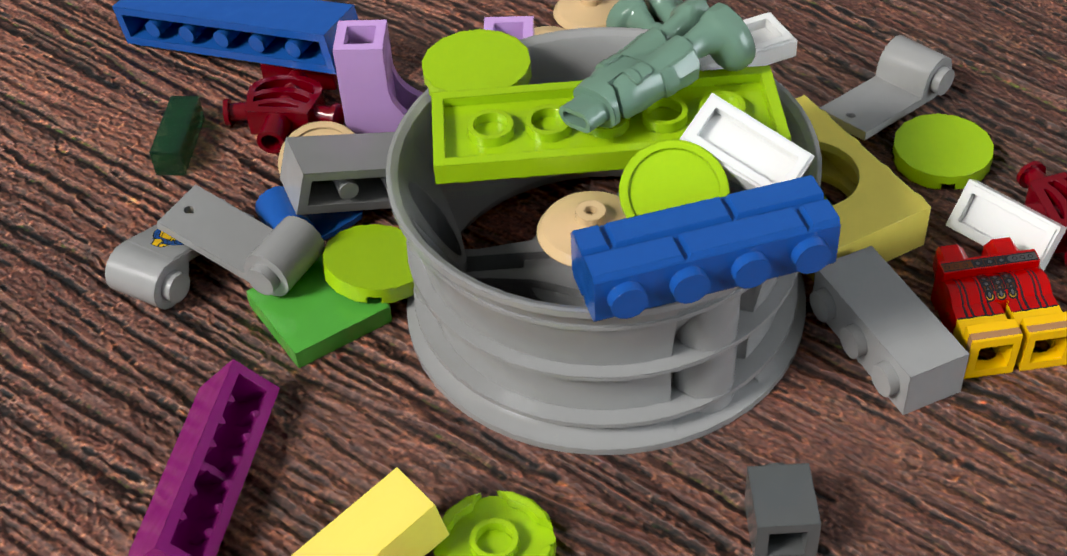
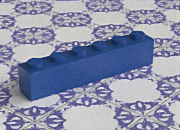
[112,0,359,75]

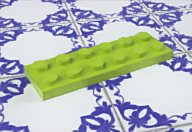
[431,65,791,184]

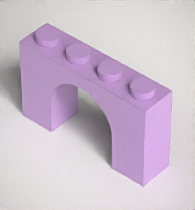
[333,16,535,134]

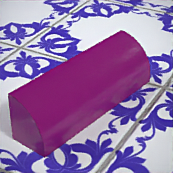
[127,359,280,556]

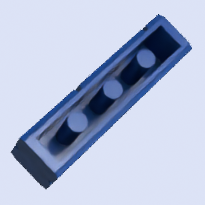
[570,175,841,322]

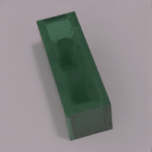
[149,96,205,175]

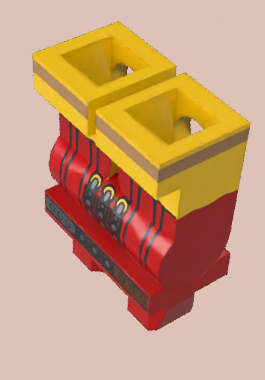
[931,237,1067,379]

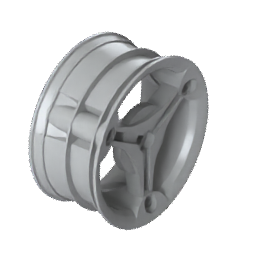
[386,27,822,455]

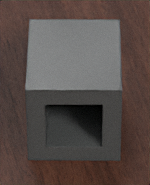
[744,462,821,556]

